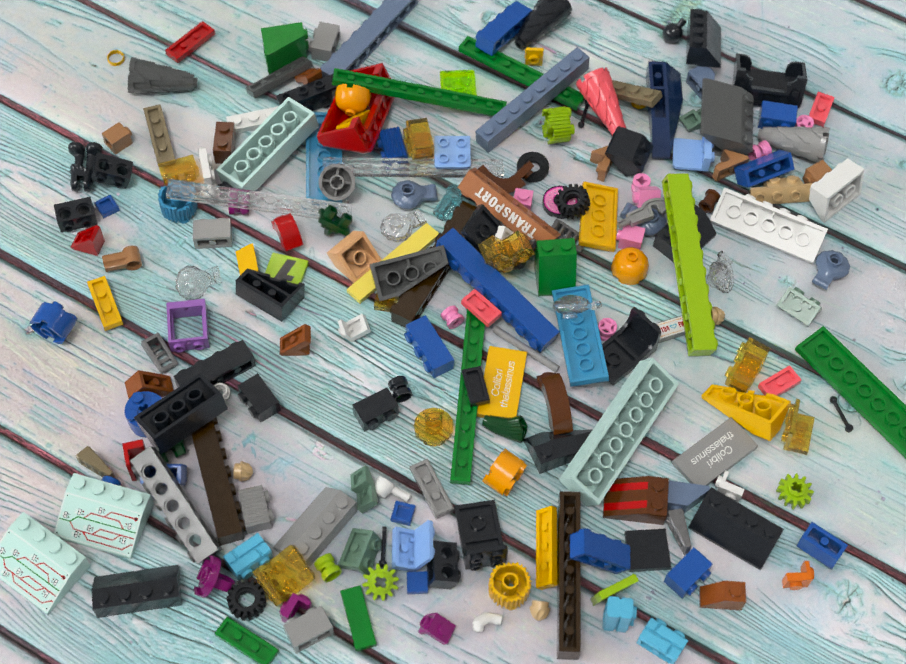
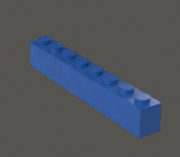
[435,228,560,353]

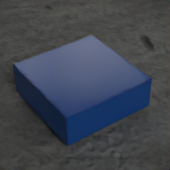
[94,195,120,219]
[391,501,416,526]
[407,571,428,594]

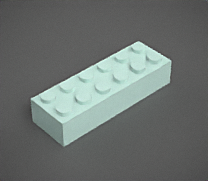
[216,97,319,197]

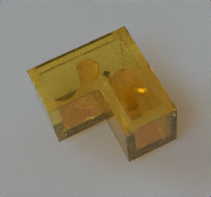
[403,118,434,160]
[478,230,535,273]
[724,337,771,393]

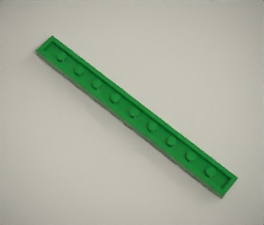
[332,68,507,116]
[450,309,485,485]

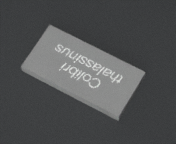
[672,417,758,486]

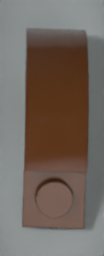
[478,161,534,193]
[537,372,573,435]

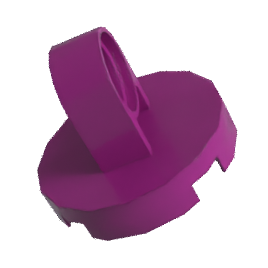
[194,555,235,598]

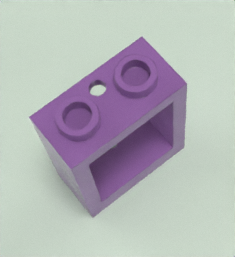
[166,299,210,352]

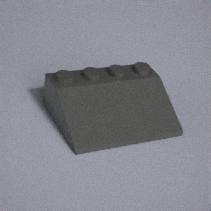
[700,78,754,155]

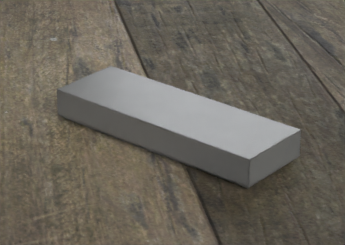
[410,458,454,519]

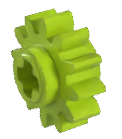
[776,473,814,510]
[362,563,399,601]

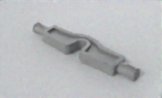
[617,197,666,229]

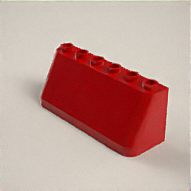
[317,63,395,154]

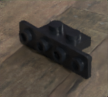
[276,74,337,111]

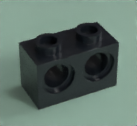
[90,152,133,189]
[54,197,97,233]
[427,540,461,589]

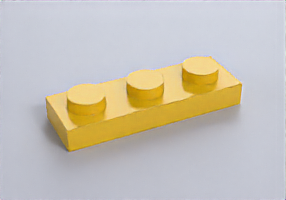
[87,276,123,331]

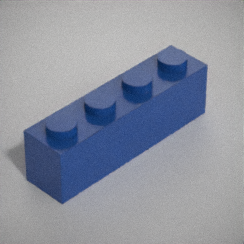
[475,1,532,56]

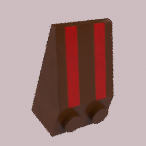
[603,476,669,525]

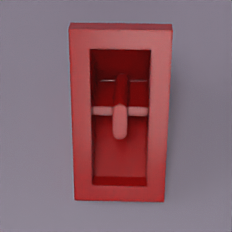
[70,225,105,256]

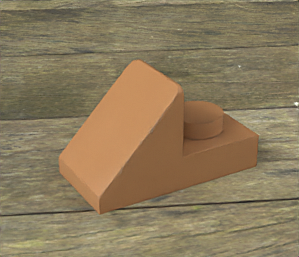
[590,146,613,182]
[712,149,750,182]

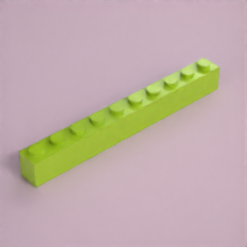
[662,174,718,356]

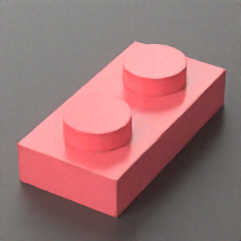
[809,92,835,127]
[461,289,502,327]
[758,365,802,396]

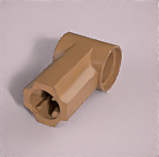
[102,245,142,272]

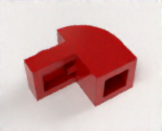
[271,213,303,251]

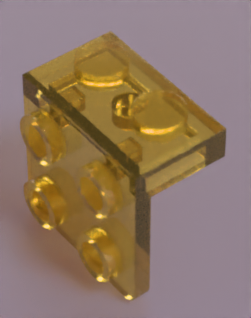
[158,154,199,186]
[781,399,815,455]
[252,545,315,607]

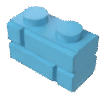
[223,533,273,581]
[602,596,637,633]
[637,618,688,664]

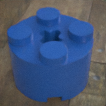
[29,301,78,344]
[124,391,162,438]

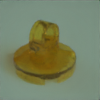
[414,408,454,447]

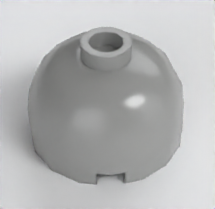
[318,163,355,201]

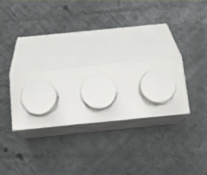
[809,158,865,223]

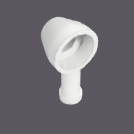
[375,476,412,503]

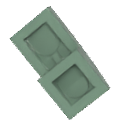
[679,108,701,132]
[350,465,378,513]

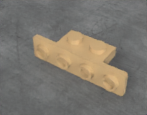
[750,175,813,204]

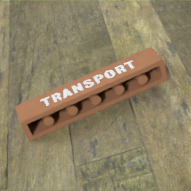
[457,168,562,250]

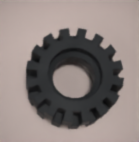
[555,184,590,219]
[227,579,266,621]

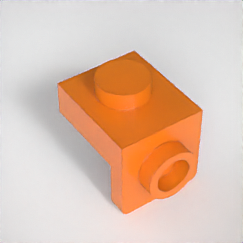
[782,561,814,590]

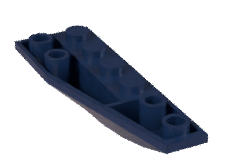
[646,61,683,159]

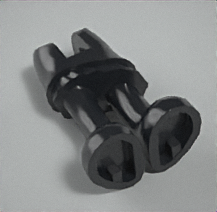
[68,142,103,192]

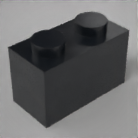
[237,373,281,423]
[352,388,399,432]

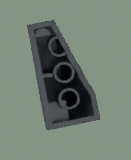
[524,429,593,474]

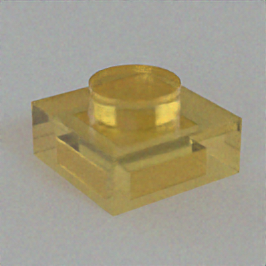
[374,292,395,312]

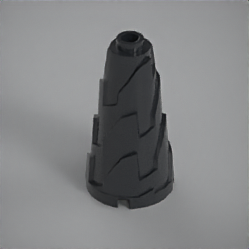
[515,0,572,49]

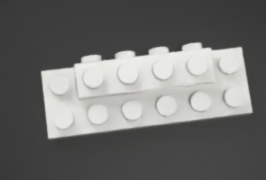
[710,187,828,264]

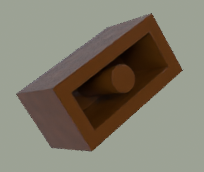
[213,122,236,164]

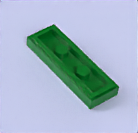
[340,585,377,652]
[214,616,279,664]

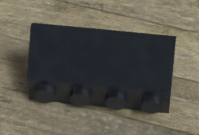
[686,9,721,68]
[134,373,228,454]
[688,487,784,570]
[92,564,182,618]

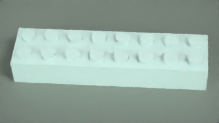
[559,358,679,506]

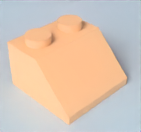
[327,231,382,283]

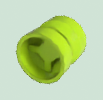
[314,553,342,583]

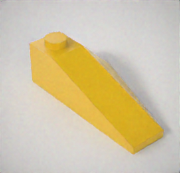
[702,384,791,441]

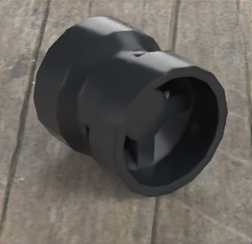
[388,376,412,403]

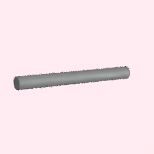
[493,326,560,373]

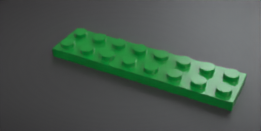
[795,326,906,459]

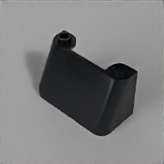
[732,53,808,108]

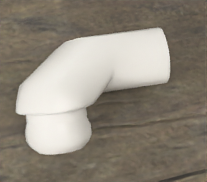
[472,612,502,632]

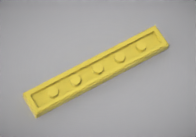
[347,223,439,304]

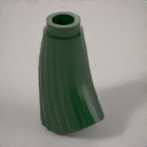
[482,415,528,443]

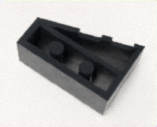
[236,268,305,322]

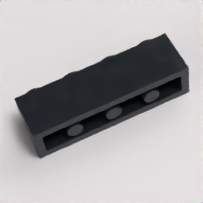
[174,340,256,387]

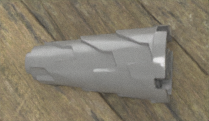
[757,126,830,162]

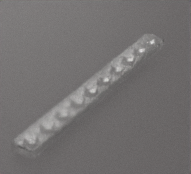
[323,157,504,178]
[166,179,353,219]

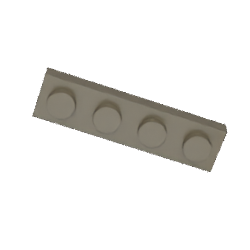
[612,80,663,108]
[143,104,176,168]

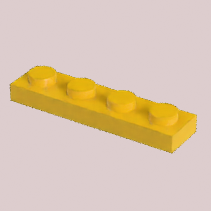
[536,505,557,590]

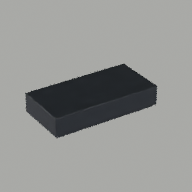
[461,366,490,407]

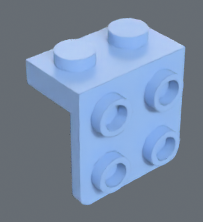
[434,136,471,169]
[673,137,715,172]
[392,520,435,572]

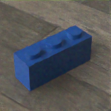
[734,150,795,188]
[404,315,454,378]
[570,528,631,574]

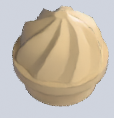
[711,307,725,326]
[233,461,253,482]
[529,601,551,621]

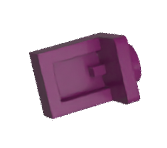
[279,593,312,623]
[418,613,456,645]

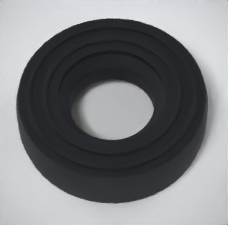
[517,152,549,182]

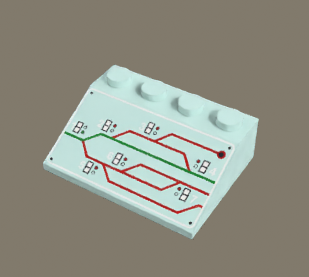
[54,473,154,559]
[0,512,90,615]

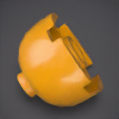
[335,84,371,116]
[611,247,649,285]

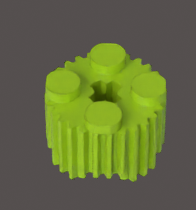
[542,106,575,145]

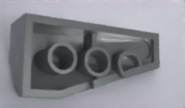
[369,245,448,301]

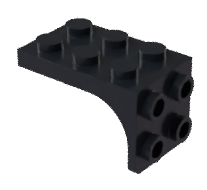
[460,204,537,272]
[602,307,661,385]
[454,500,508,571]

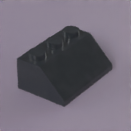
[653,205,717,263]

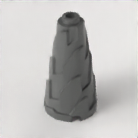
[128,57,198,93]

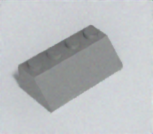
[273,487,357,572]

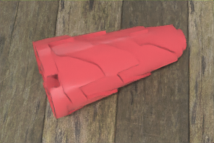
[576,67,627,136]

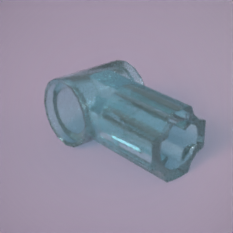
[433,184,462,221]

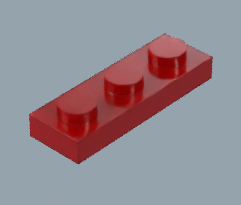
[165,21,215,63]

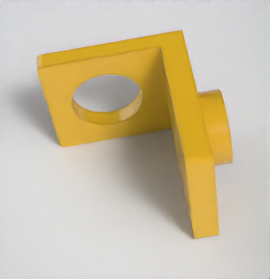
[525,48,544,66]

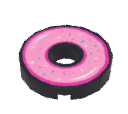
[542,185,579,219]

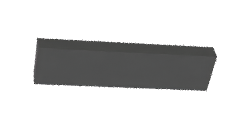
[246,56,313,98]

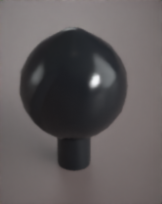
[662,18,687,44]

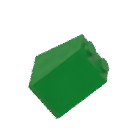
[261,22,309,75]
[534,238,577,296]

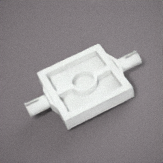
[198,147,218,202]

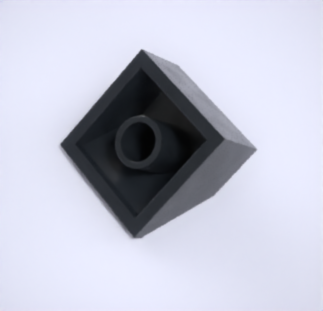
[605,126,653,177]

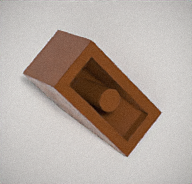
[125,370,174,399]
[699,581,746,611]

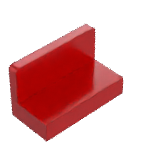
[122,439,146,481]

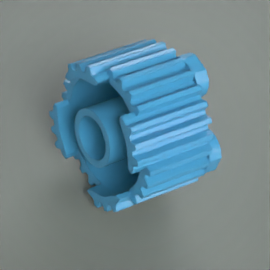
[158,180,198,224]

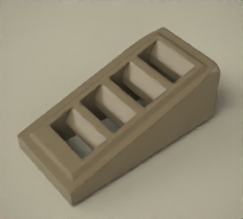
[76,446,116,478]

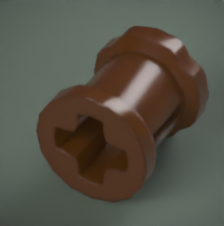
[698,189,721,213]

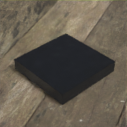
[624,528,671,572]

